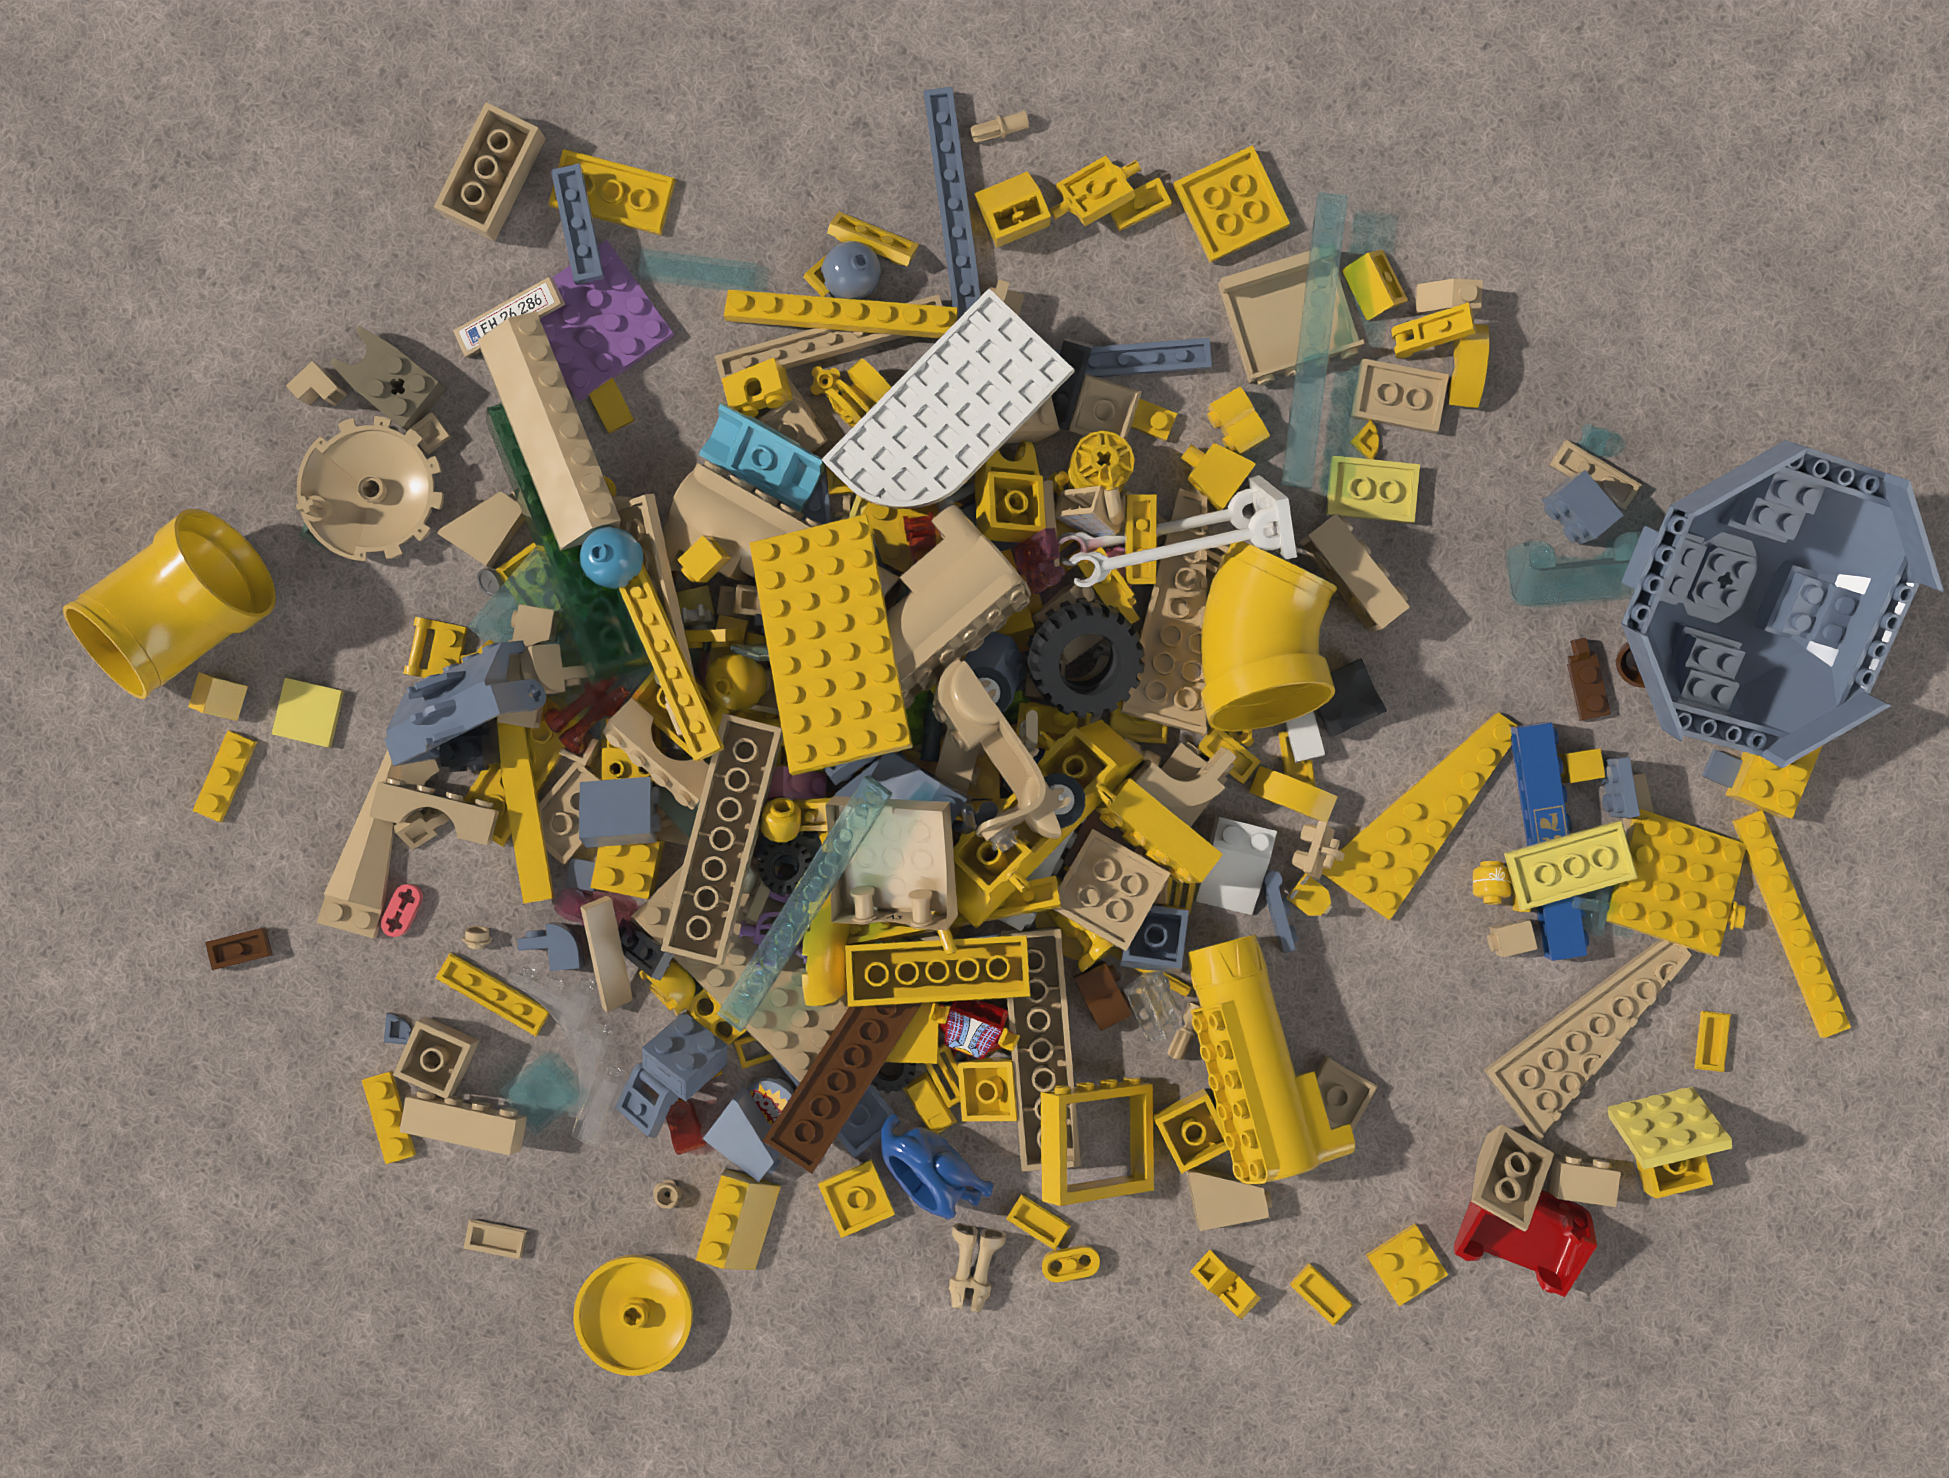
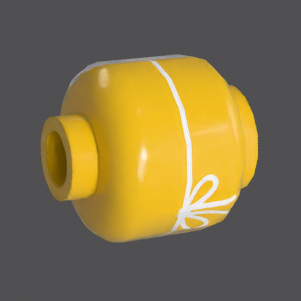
[1472,861,1512,905]

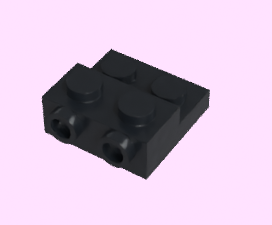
[439,717,501,772]

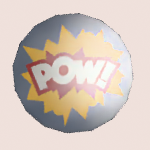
[747,1076,794,1127]

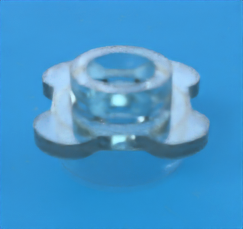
[1576,424,1610,457]

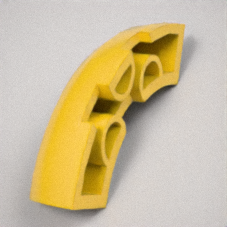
[802,879,851,1006]

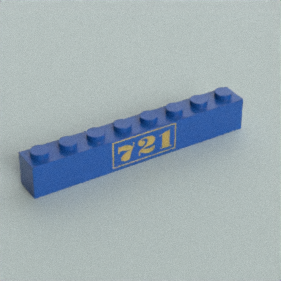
[1510,722,1589,961]

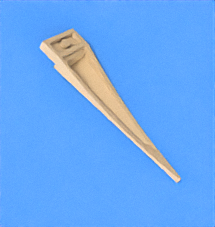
[317,750,402,939]

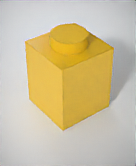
[678,535,731,583]
[1558,748,1605,783]

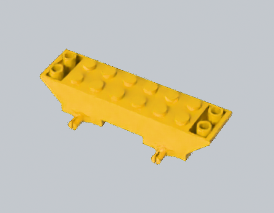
[953,720,1144,928]

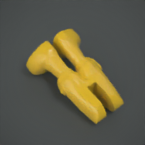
[1045,886,1115,973]

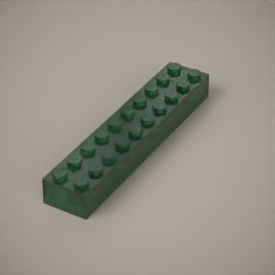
[486,404,650,684]

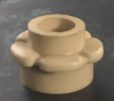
[462,926,492,950]
[653,1180,682,1209]

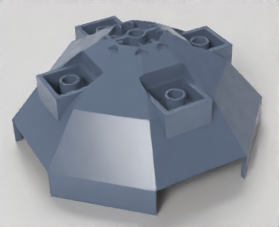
[1621,440,1944,768]

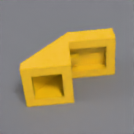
[1190,1250,1261,1320]

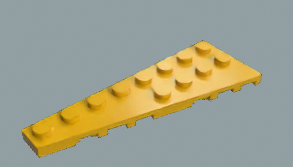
[1322,712,1518,921]

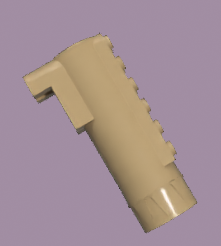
[662,460,903,612]
[887,505,1031,709]

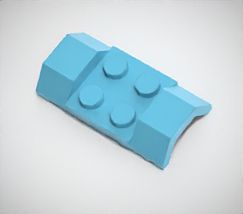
[699,403,824,512]

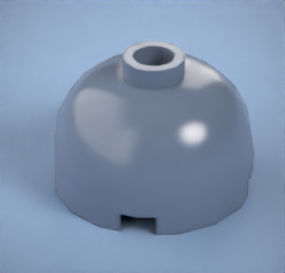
[821,241,881,300]

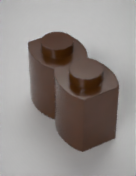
[1073,961,1134,1031]

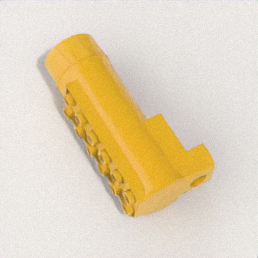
[1186,934,1355,1184]

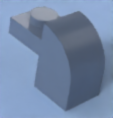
[517,922,585,971]

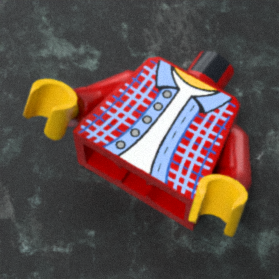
[929,1000,1020,1061]

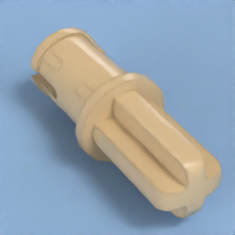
[971,110,1029,143]
[1167,1001,1200,1061]

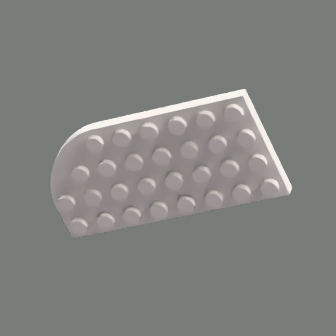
[822,289,1074,509]

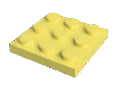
[1607,1087,1732,1169]

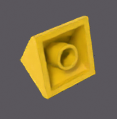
[957,1057,1017,1121]

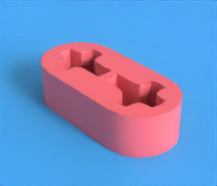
[381,884,423,937]

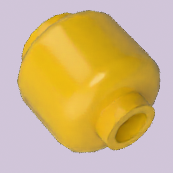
[761,798,801,843]

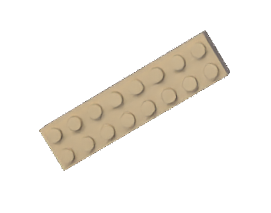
[661,713,783,965]
[1001,926,1081,1172]

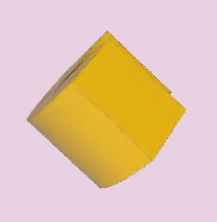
[1448,324,1489,408]
[1249,766,1338,823]

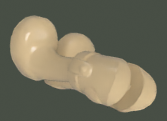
[948,1223,1006,1313]

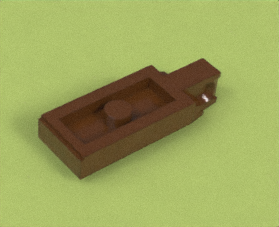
[1567,637,1611,721]

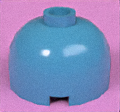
[580,527,643,589]

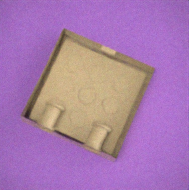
[825,796,958,931]

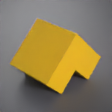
[188,672,248,721]

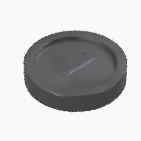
[477,567,503,597]

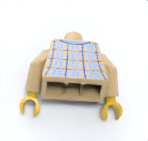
[1047,465,1125,537]

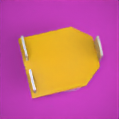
[1286,873,1333,916]

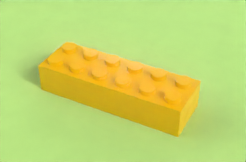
[845,935,1030,1007]

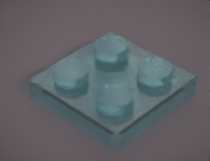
[499,1052,582,1136]

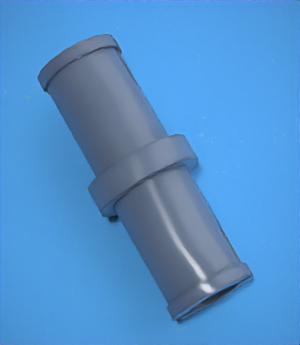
[920,701,944,762]

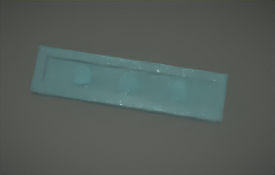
[638,249,758,291]

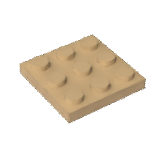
[1053,829,1171,951]

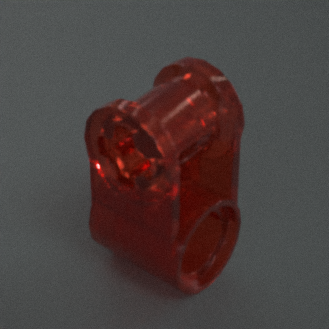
[903,512,936,566]
[666,1097,707,1155]

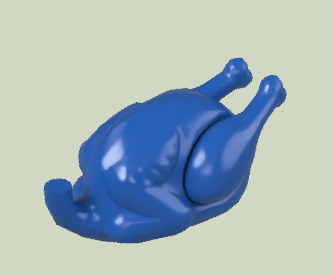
[881,1114,994,1220]

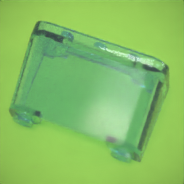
[1505,531,1642,607]

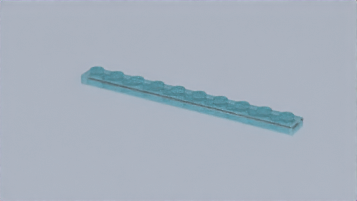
[1281,192,1348,489]
[717,775,893,1032]

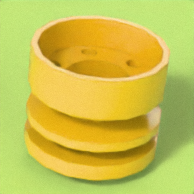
[825,358,892,429]
[1066,430,1135,494]

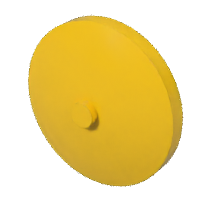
[573,1254,693,1376]

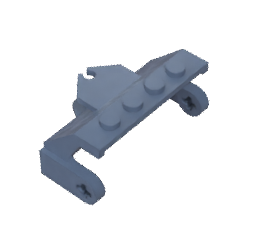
[384,640,546,766]

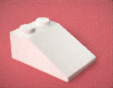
[1195,816,1277,915]

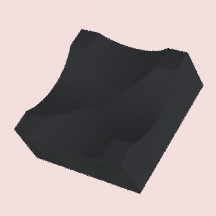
[1317,658,1387,737]

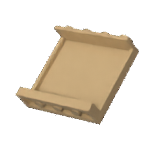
[1218,243,1365,386]

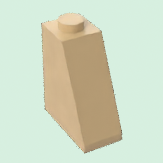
[437,491,529,568]
[1186,1167,1272,1231]

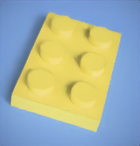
[1325,456,1420,524]

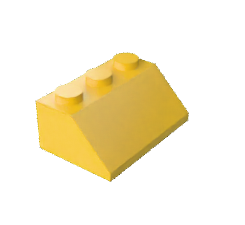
[695,1168,781,1270]

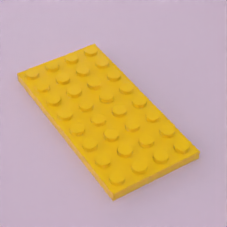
[749,514,913,776]

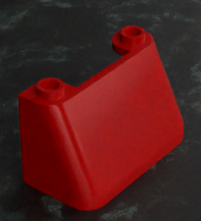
[1454,1190,1598,1297]

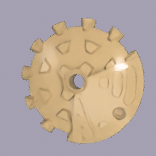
[296,416,444,561]

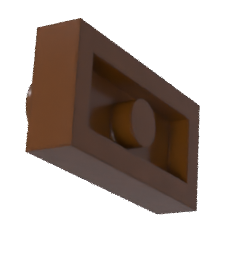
[205,927,273,970]

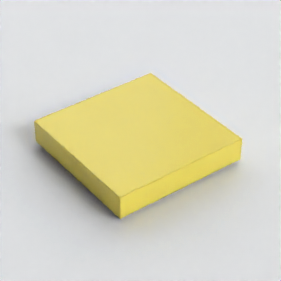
[272,678,344,748]

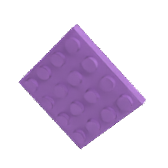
[540,239,675,402]

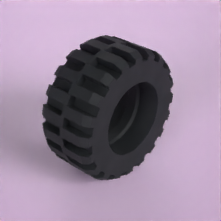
[1026,598,1145,718]

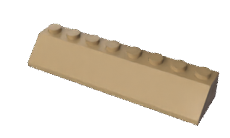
[478,311,621,551]

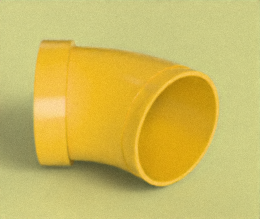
[63,509,276,699]
[1201,541,1338,732]

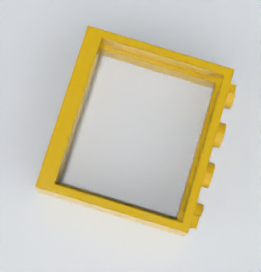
[1041,1077,1154,1206]

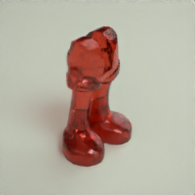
[544,671,629,755]

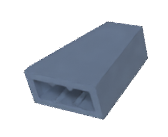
[703,1086,781,1182]

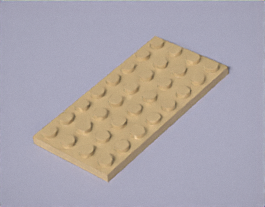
[631,865,849,1082]

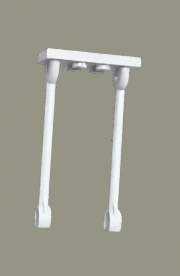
[1057,475,1297,587]

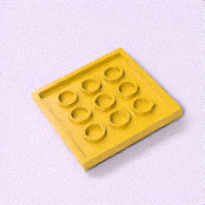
[1605,808,1747,956]

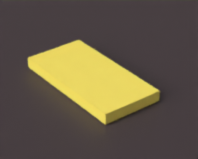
[1504,820,1638,911]

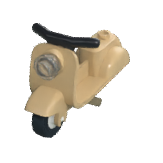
[932,658,1086,853]

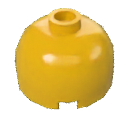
[705,651,767,712]
[639,958,696,1016]

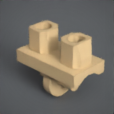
[1292,821,1345,880]

